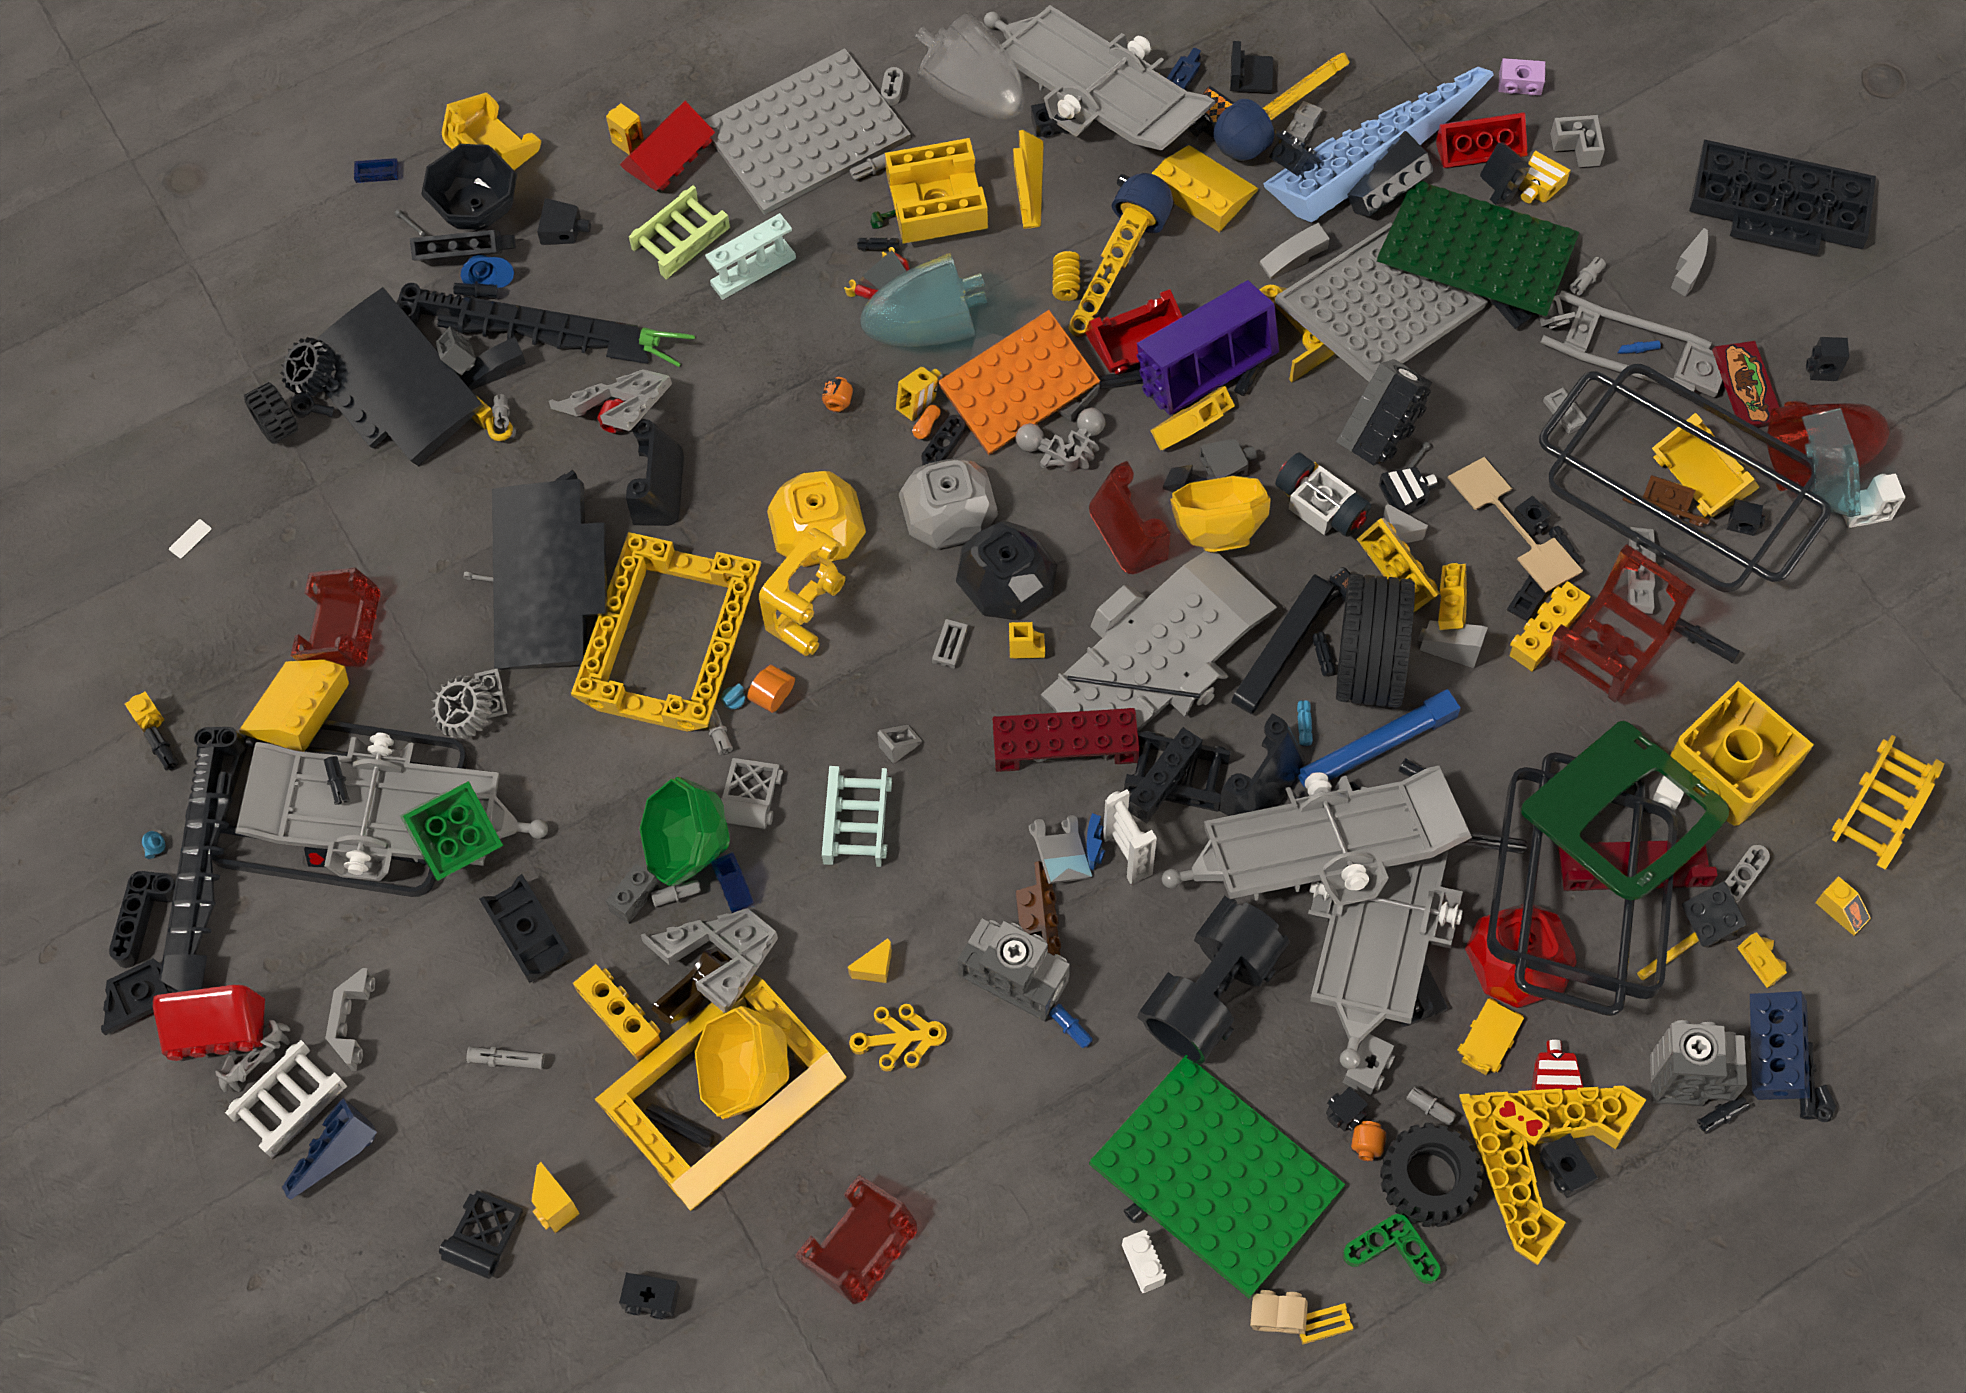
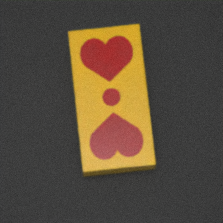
[1491,1094,1550,1146]

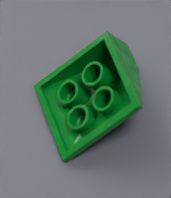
[399,781,503,881]

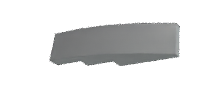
[1628,527,1656,614]

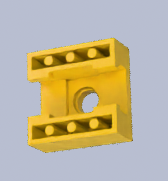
[885,138,988,244]

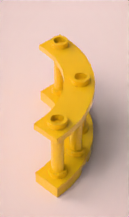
[1831,735,1945,870]

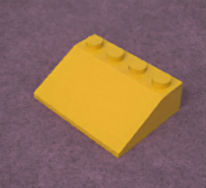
[1152,145,1258,233]
[1357,518,1440,612]
[239,660,349,752]

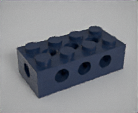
[1750,991,1810,1100]

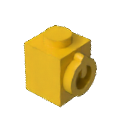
[125,691,164,732]

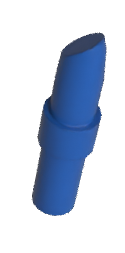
[1617,340,1660,354]

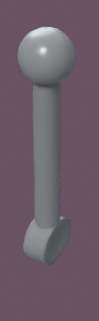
[463,572,493,582]

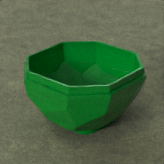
[640,777,730,886]

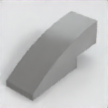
[1260,223,1329,280]
[1671,228,1708,297]

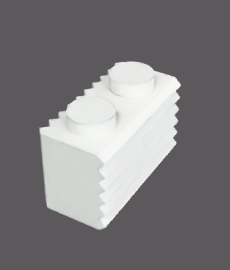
[1122,1230,1166,1293]

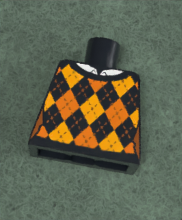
[1189,85,1234,137]

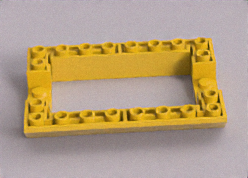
[571,532,761,732]
[595,974,846,1211]

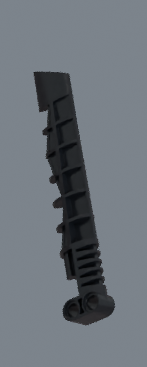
[397,283,649,364]
[159,727,247,992]

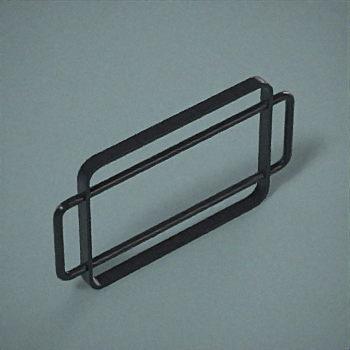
[1539,364,1831,592]
[185,720,468,897]
[1487,752,1678,1016]

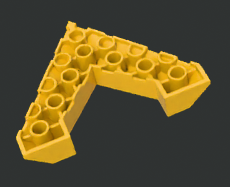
[1459,1085,1646,1266]

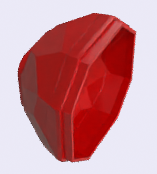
[1465,904,1577,1008]

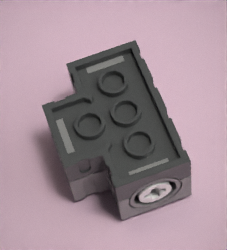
[957,918,1070,1022]
[1650,1020,1747,1106]

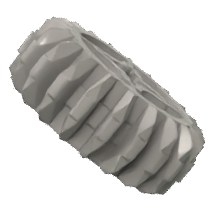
[430,676,493,739]

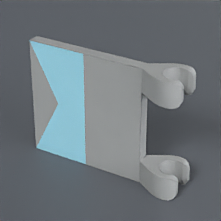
[1029,816,1092,884]

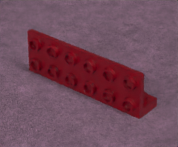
[992,708,1139,772]
[1558,840,1717,891]

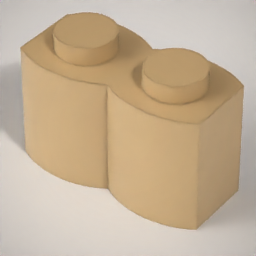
[1250,1290,1308,1334]

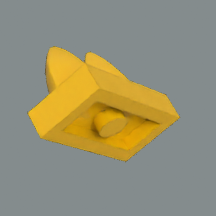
[1737,932,1787,988]

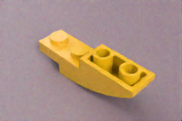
[1150,386,1235,450]
[1438,563,1467,630]

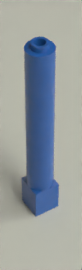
[1298,689,1461,788]

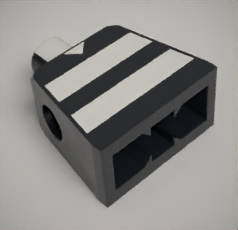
[1379,467,1438,514]

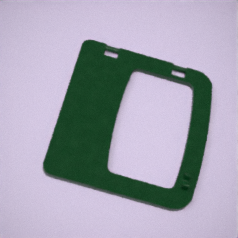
[1521,721,1729,900]

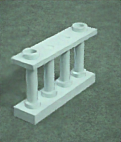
[705,213,796,300]
[822,766,892,867]

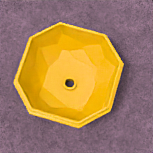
[767,471,866,567]
[1170,476,1270,552]
[695,1006,789,1119]

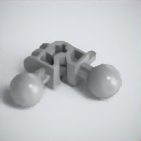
[1016,408,1106,472]

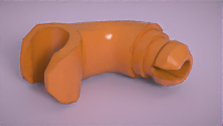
[912,405,941,439]

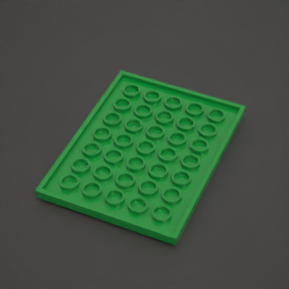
[1089,1055,1345,1299]

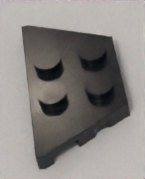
[101,958,179,1035]

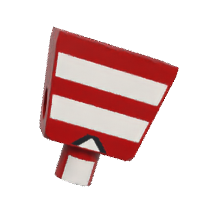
[1531,1040,1583,1090]

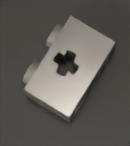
[1343,1034,1395,1096]

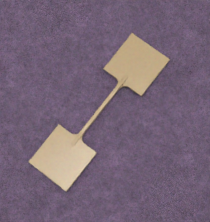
[1448,457,1583,593]

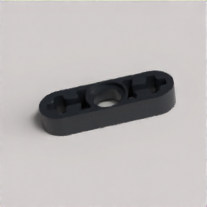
[921,415,966,466]

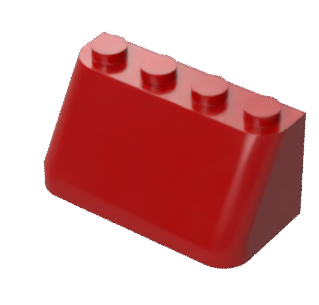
[619,100,715,191]
[153,985,265,1061]

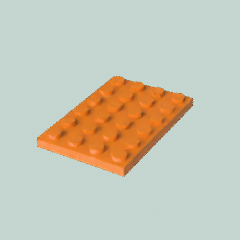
[938,310,1100,455]

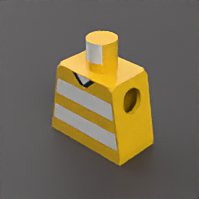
[1519,151,1571,203]
[896,367,943,421]

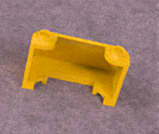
[442,92,542,170]
[1652,413,1759,518]

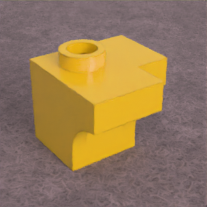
[1009,622,1045,658]

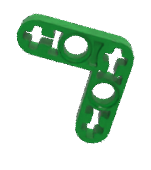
[1343,1214,1440,1284]

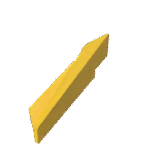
[1013,130,1044,229]

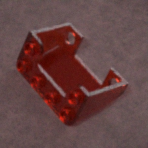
[290,567,381,667]
[795,1175,917,1304]

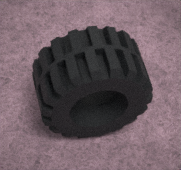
[244,382,298,444]

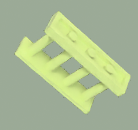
[629,185,730,279]

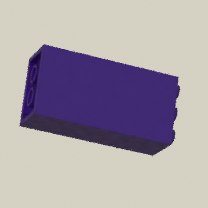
[1137,280,1279,415]

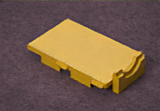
[1457,998,1524,1075]

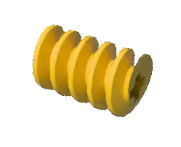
[1052,251,1080,301]

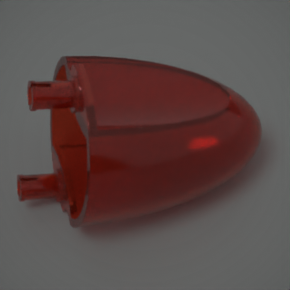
[1767,400,1890,491]

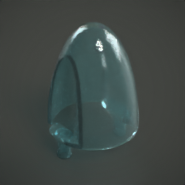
[860,253,987,347]

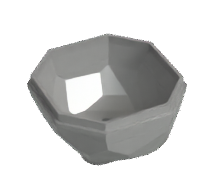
[899,458,998,550]

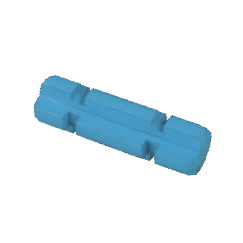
[1297,700,1313,746]

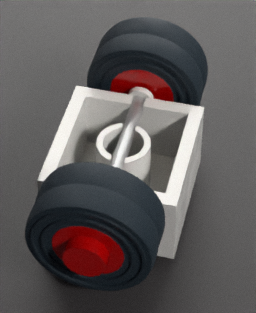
[1275,452,1371,537]

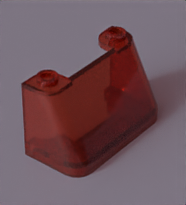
[1089,461,1171,574]

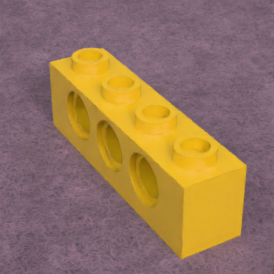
[573,964,661,1061]

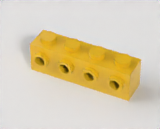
[1509,581,1590,672]

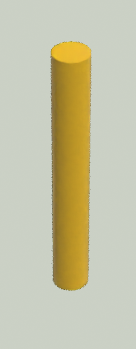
[1637,932,1699,980]

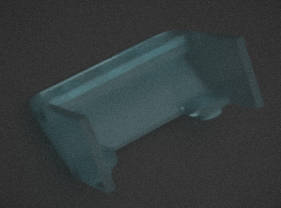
[1802,408,1861,517]

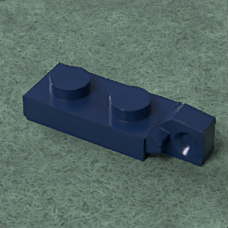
[1167,48,1201,90]

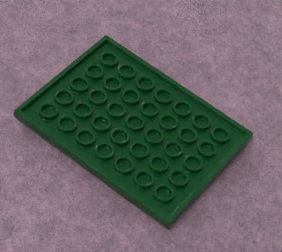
[1376,181,1579,317]

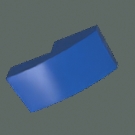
[1086,813,1105,871]

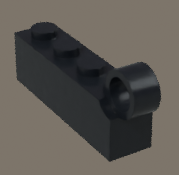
[410,230,516,261]

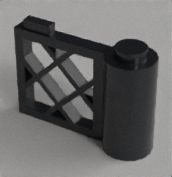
[439,1190,524,1279]

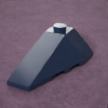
[282,1098,377,1200]

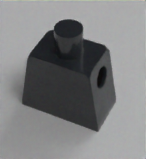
[537,198,591,245]

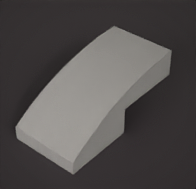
[1285,101,1323,143]

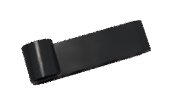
[109,871,176,968]

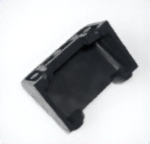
[626,419,684,526]
[1219,713,1305,816]

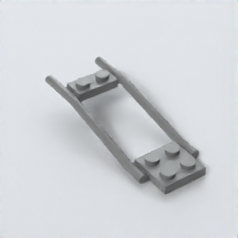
[1540,290,1722,397]

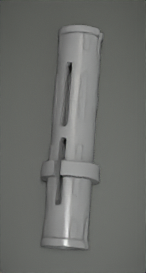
[466,1046,545,1069]

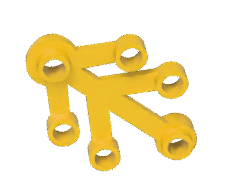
[849,1004,947,1071]

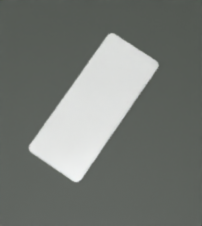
[169,519,212,558]

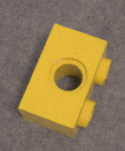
[606,103,644,155]

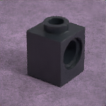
[1513,495,1551,537]
[1727,499,1765,536]

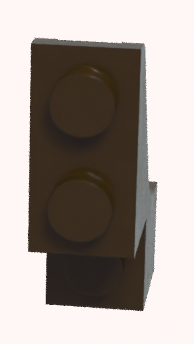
[652,947,732,1024]

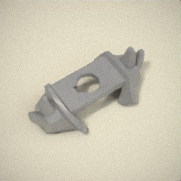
[216,1020,290,1092]

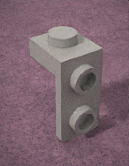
[1539,295,1576,329]

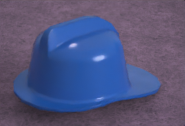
[460,254,514,288]

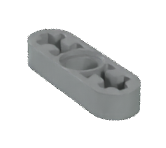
[1725,845,1770,903]

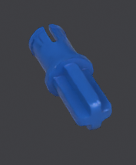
[1049,1004,1092,1048]

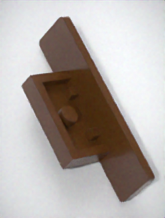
[1622,475,1710,527]
[1016,861,1061,956]

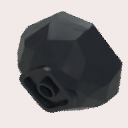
[421,144,517,231]
[956,521,1057,620]

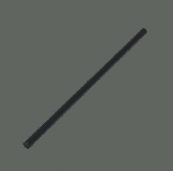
[1067,676,1201,698]

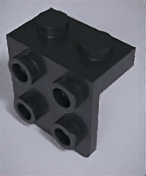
[1480,142,1531,205]

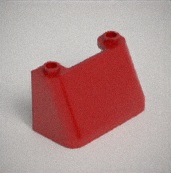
[1085,289,1183,375]

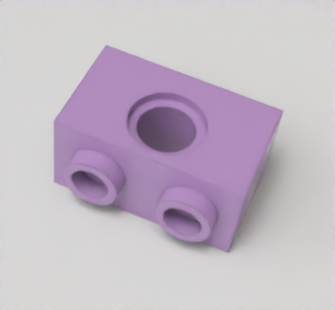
[1499,58,1545,95]

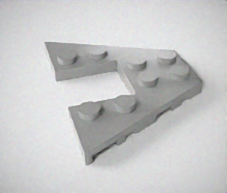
[549,369,672,431]
[641,908,778,1013]

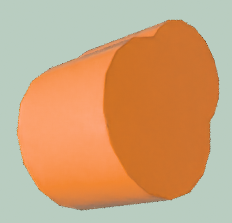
[747,665,795,713]

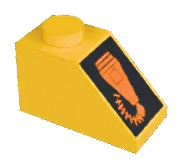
[1815,876,1871,936]

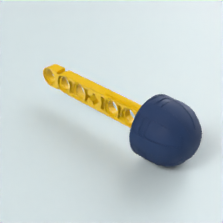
[1214,52,1350,161]
[1068,173,1173,337]

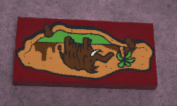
[1712,341,1784,430]

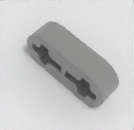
[881,67,904,106]

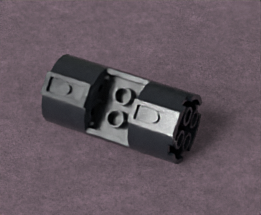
[1137,895,1289,1064]

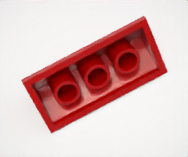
[1436,112,1528,168]

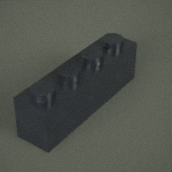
[1347,131,1434,216]

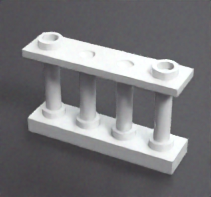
[1103,790,1157,885]
[225,1040,347,1159]

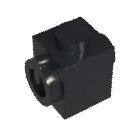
[1326,1087,1368,1132]

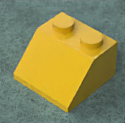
[531,1162,580,1233]

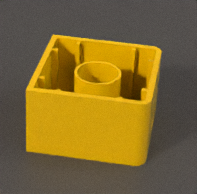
[1670,681,1814,825]

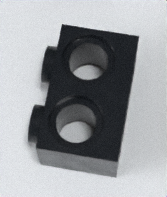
[1031,103,1076,138]

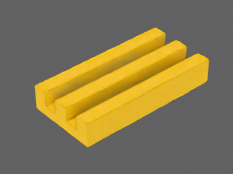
[1299,1303,1353,1345]

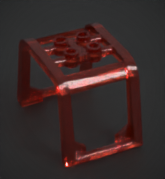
[1548,544,1696,703]

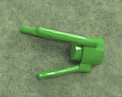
[639,327,695,367]

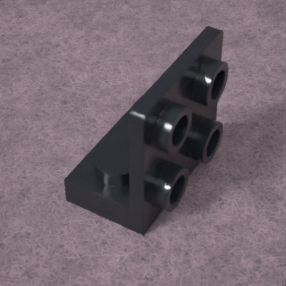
[1230,41,1273,93]

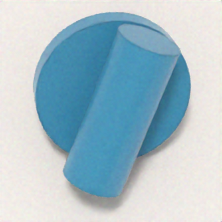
[721,683,745,709]
[142,831,165,859]

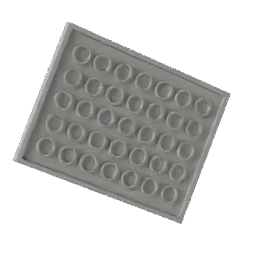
[704,48,911,215]
[1274,222,1488,382]

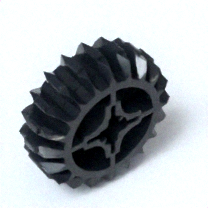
[280,337,336,396]

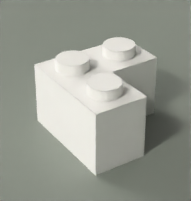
[1839,474,1905,528]

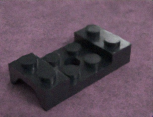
[479,874,572,983]

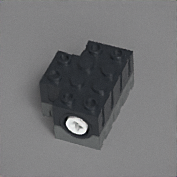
[1336,359,1433,466]

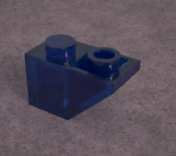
[711,852,754,913]

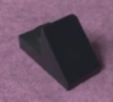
[1162,465,1209,492]

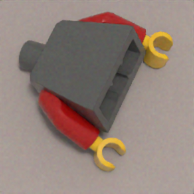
[844,247,912,306]

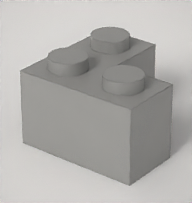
[1550,115,1605,167]

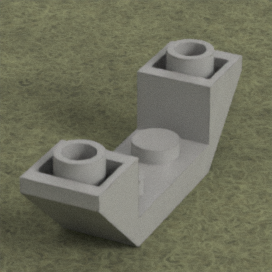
[325,968,375,1071]

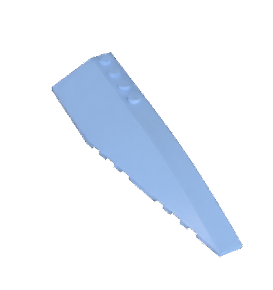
[1263,67,1494,222]

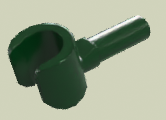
[870,210,896,229]

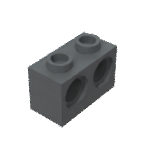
[435,327,476,375]

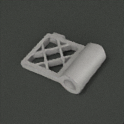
[721,758,783,829]

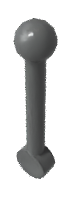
[395,209,428,237]
[1408,441,1430,468]

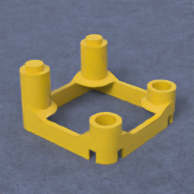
[759,528,846,656]

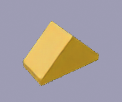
[848,938,892,983]

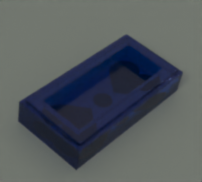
[354,158,399,183]

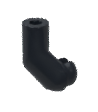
[1815,1084,1836,1122]

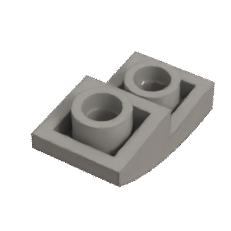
[474,668,508,719]

